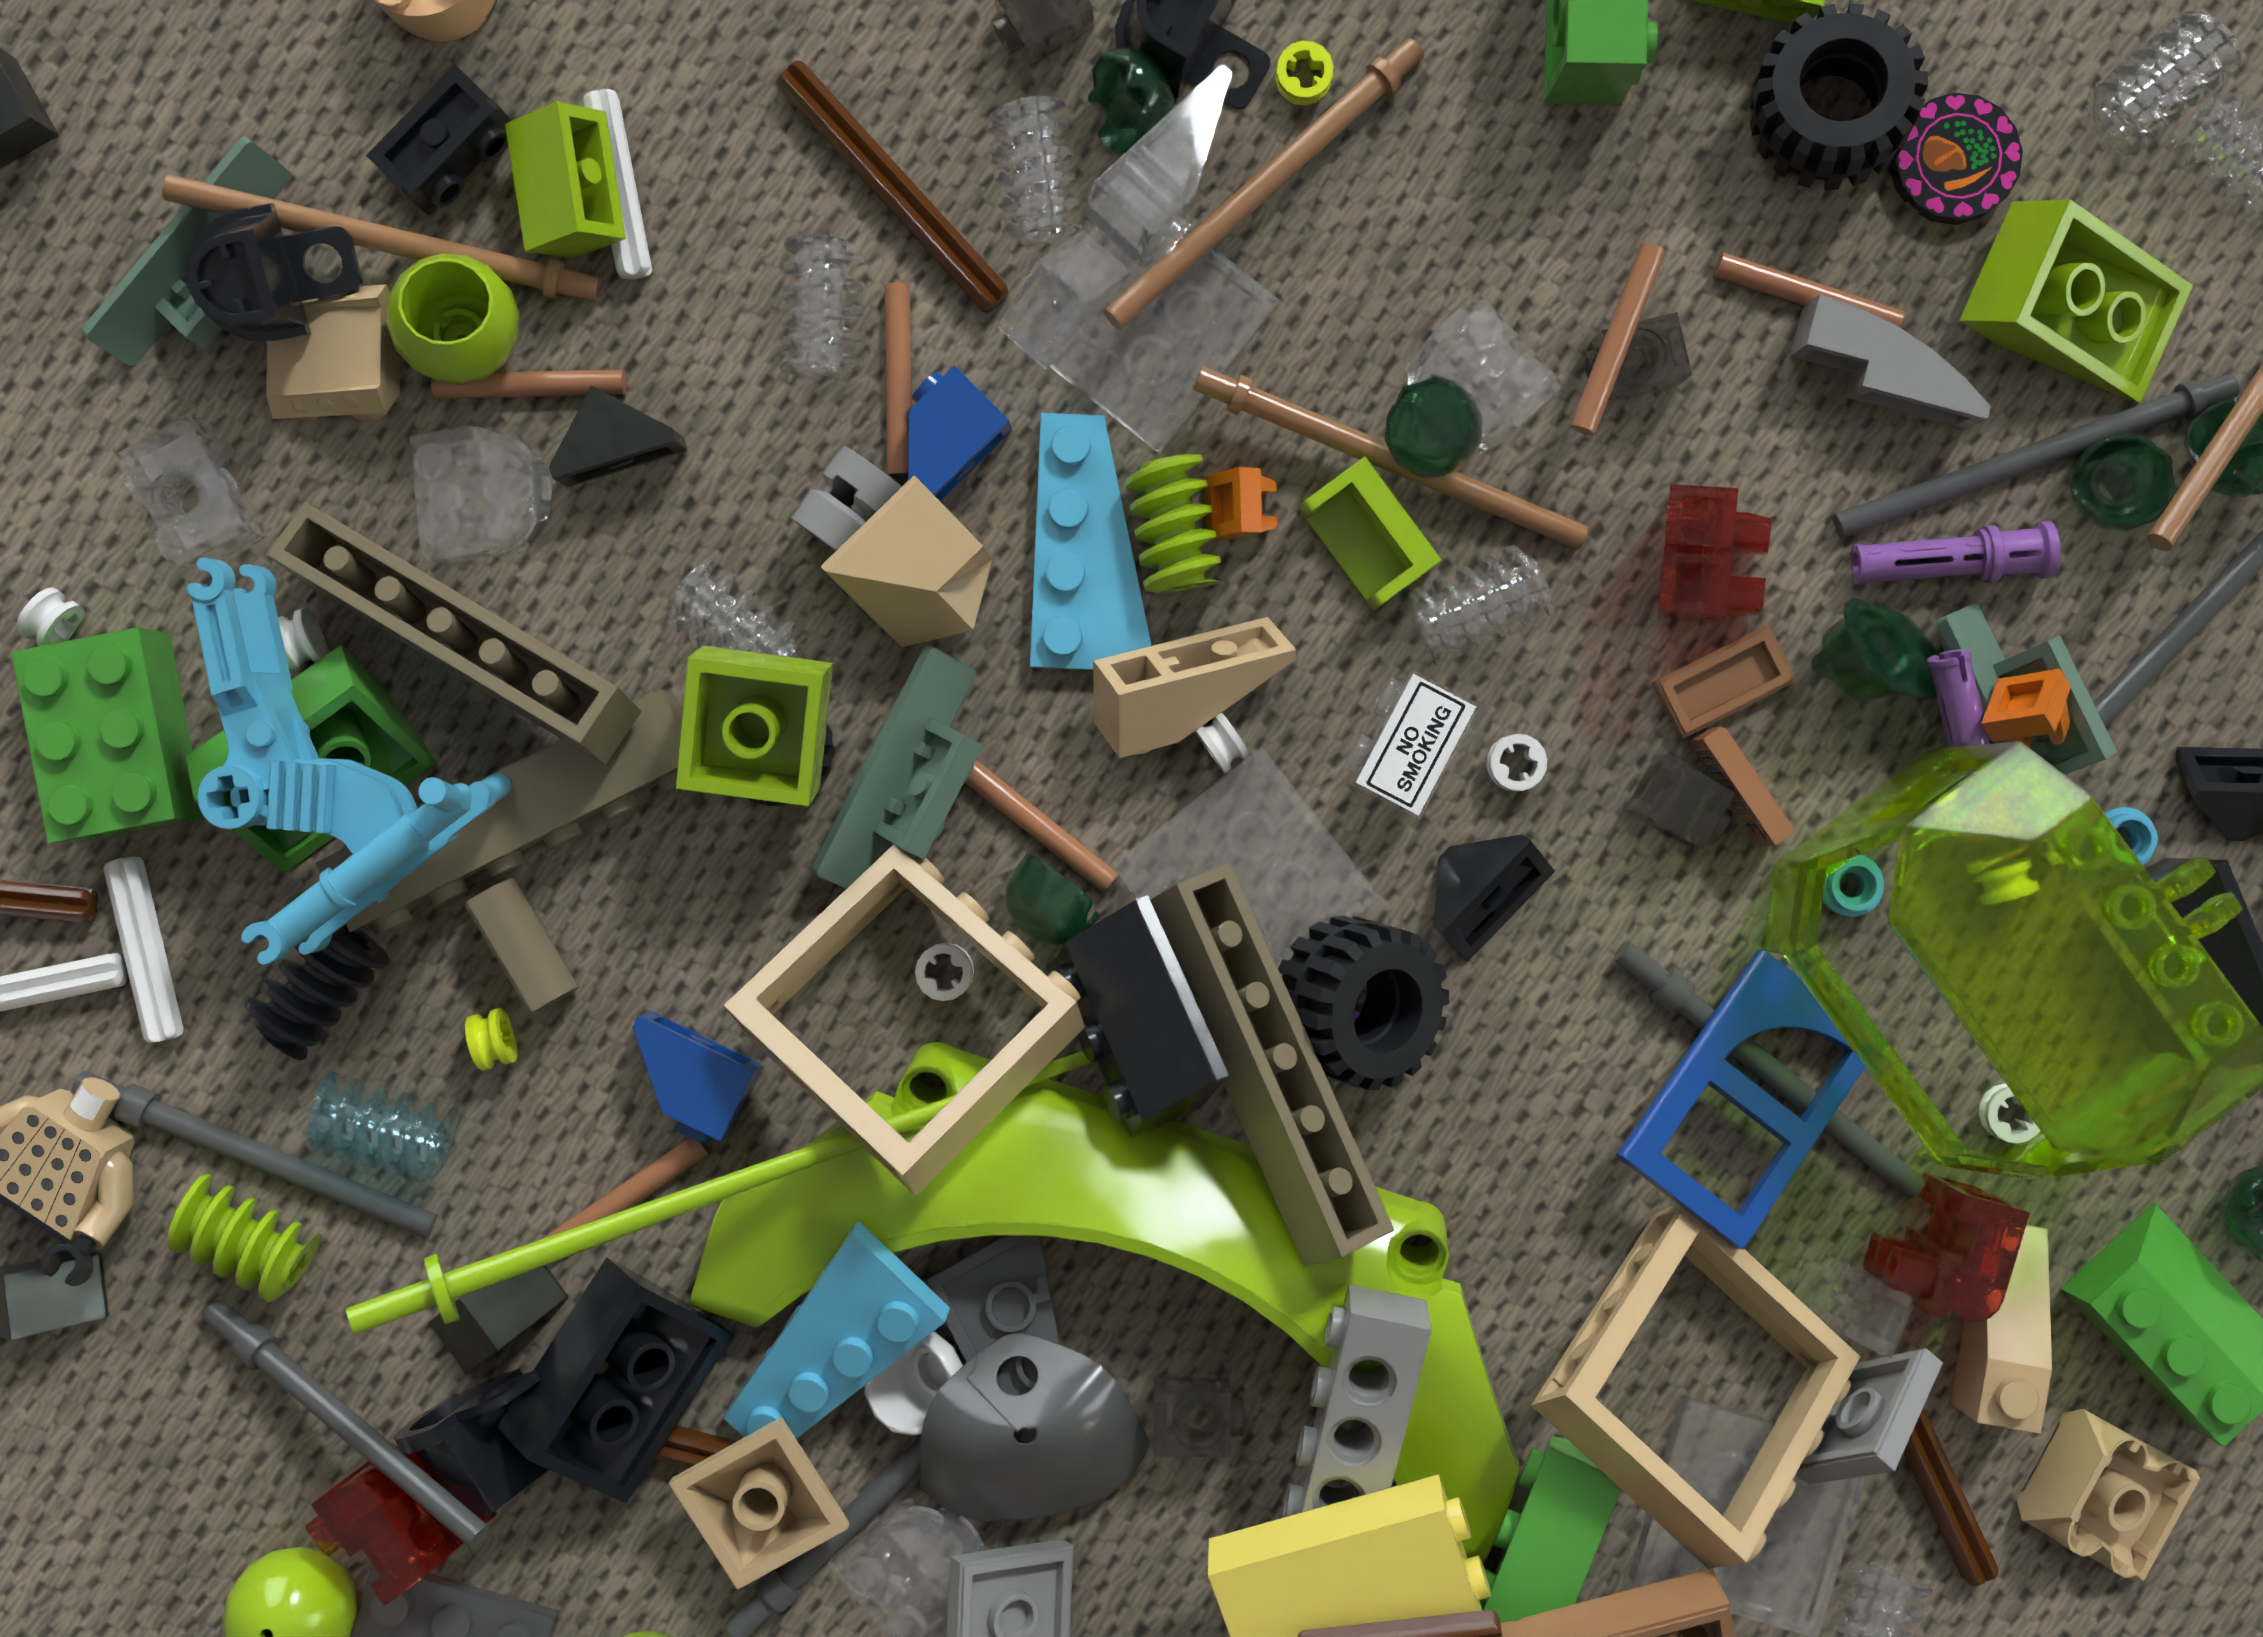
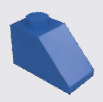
[908,365,1012,502]
[632,1011,764,1143]

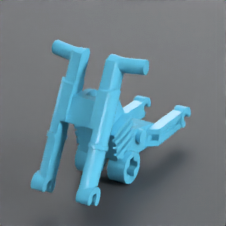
[186,558,511,965]

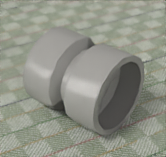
[790,445,902,552]

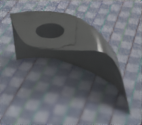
[920,1333,1150,1521]

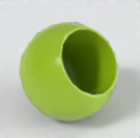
[387,253,519,385]
[222,1546,358,1637]

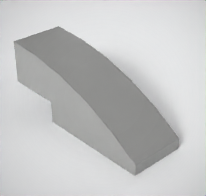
[1790,294,1991,429]

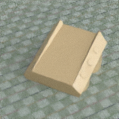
[266,284,400,420]
[2016,1409,2200,1582]

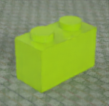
[505,101,626,258]

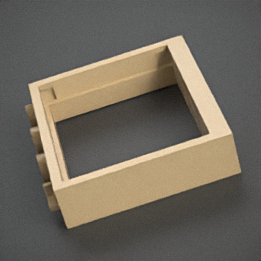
[723,844,1085,1197]
[1531,1204,1861,1569]

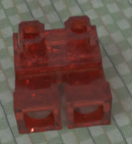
[1657,484,1772,624]
[1863,1172,2030,1322]
[305,1442,497,1607]

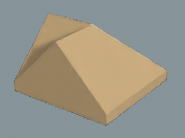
[821,476,992,647]
[669,1417,850,1590]

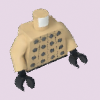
[0,1077,135,1286]

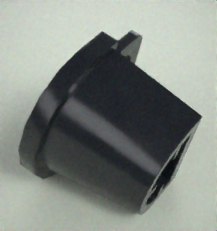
[1115,0,1271,109]
[186,203,363,341]
[393,1368,549,1517]

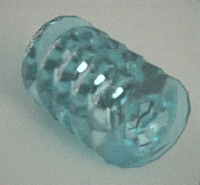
[308,1072,460,1182]

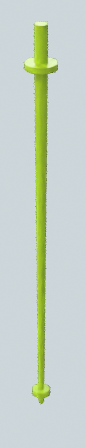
[346,1050,1091,1335]

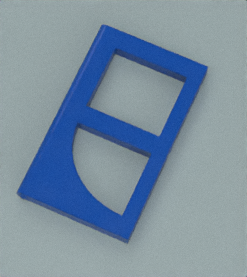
[1616,949,1882,1250]

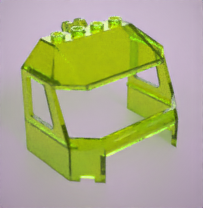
[1762,741,2263,1180]

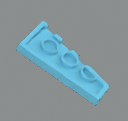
[1030,413,1151,671]
[724,1220,950,1439]

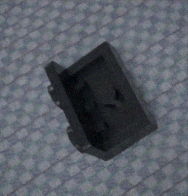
[366,65,512,216]

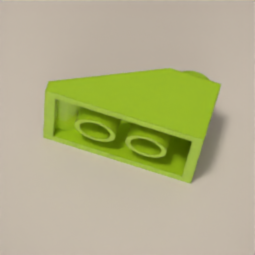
[1959,199,2193,403]

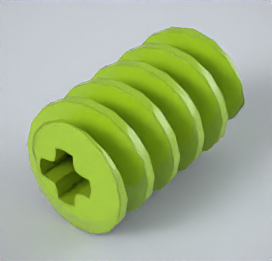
[1125,454,1223,594]
[167,1173,322,1303]

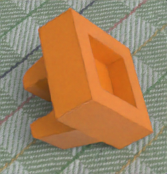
[1204,467,1278,540]
[1981,669,2071,749]

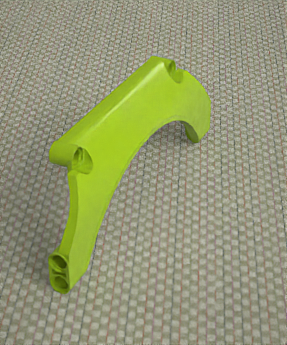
[690,1042,1519,1564]

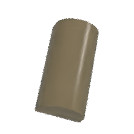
[466,878,579,1012]

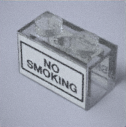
[1343,669,1480,820]

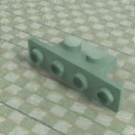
[81,137,292,366]
[1936,603,2118,852]
[811,645,983,889]

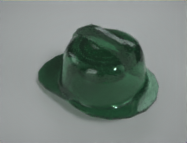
[1810,598,1942,701]

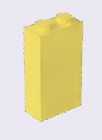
[1208,1474,1491,1637]

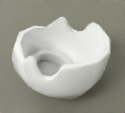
[864,1331,964,1436]

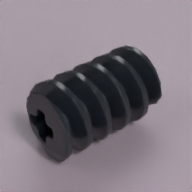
[244,924,389,1061]

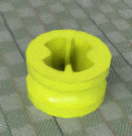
[1275,40,1334,106]
[465,1008,518,1071]

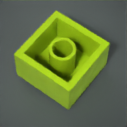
[676,645,833,806]

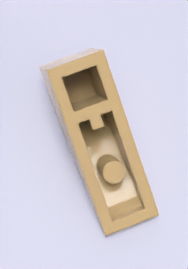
[1093,617,1296,758]
[1950,1217,2052,1434]

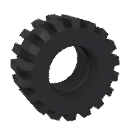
[1750,3,1928,190]
[1278,915,1449,1090]

